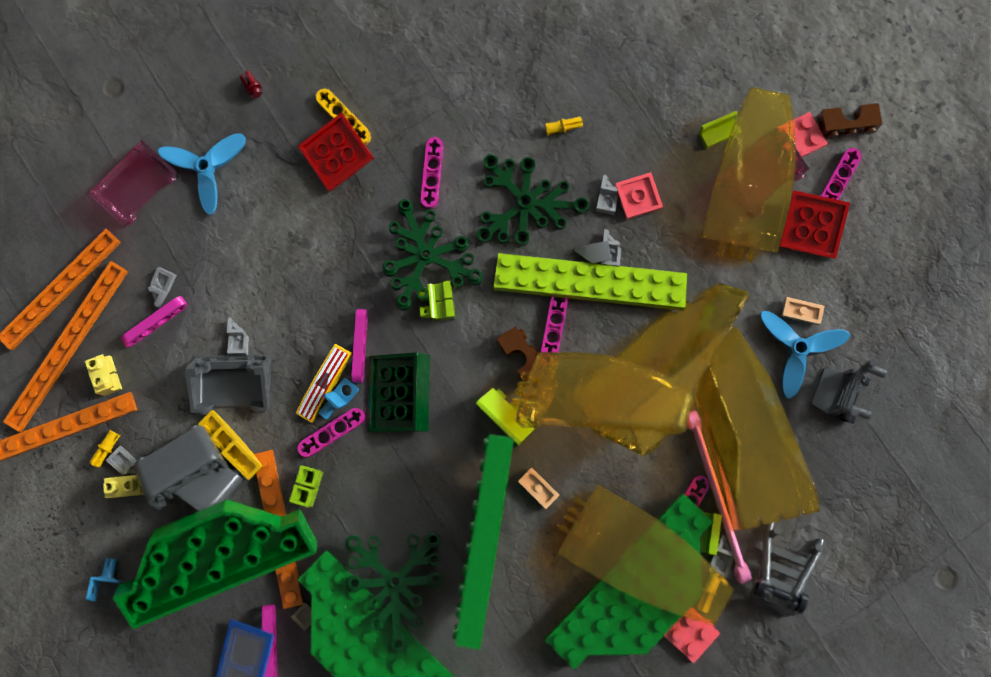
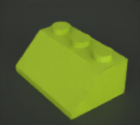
[476,388,535,446]

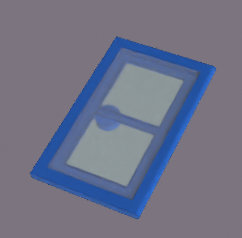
[216,619,275,677]

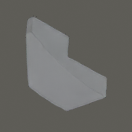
[596,175,618,215]
[601,229,621,267]
[574,241,611,263]
[148,267,177,307]
[227,318,249,355]
[106,445,137,474]
[707,535,734,578]

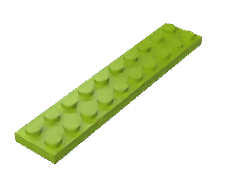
[494,253,687,311]

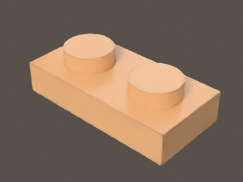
[781,297,825,325]
[518,467,559,509]

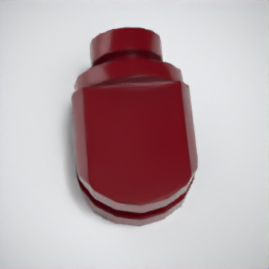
[239,70,263,98]

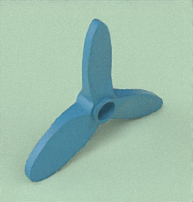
[158,134,246,216]
[760,311,850,399]

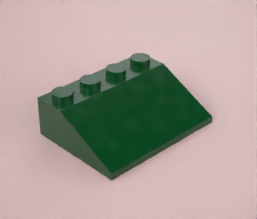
[368,352,430,432]

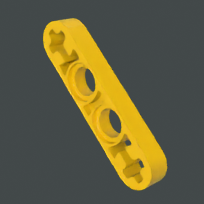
[316,89,371,145]

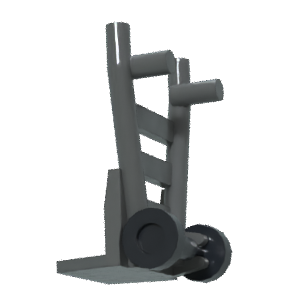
[811,358,887,424]
[748,519,824,617]

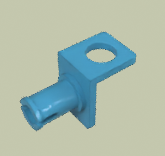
[319,377,359,419]
[86,558,123,602]

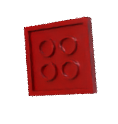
[298,112,375,192]
[778,190,850,259]

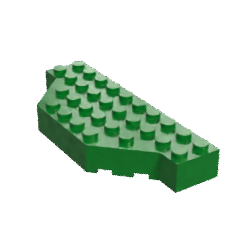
[452,434,514,650]
[545,493,713,670]
[113,499,317,629]
[298,550,455,677]

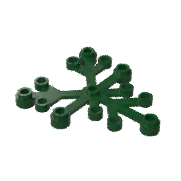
[477,154,589,246]
[382,199,483,311]
[345,532,443,654]

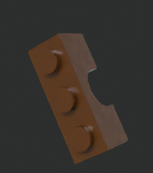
[817,103,883,138]
[496,326,548,389]

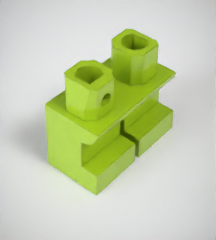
[418,281,455,321]
[289,465,324,507]

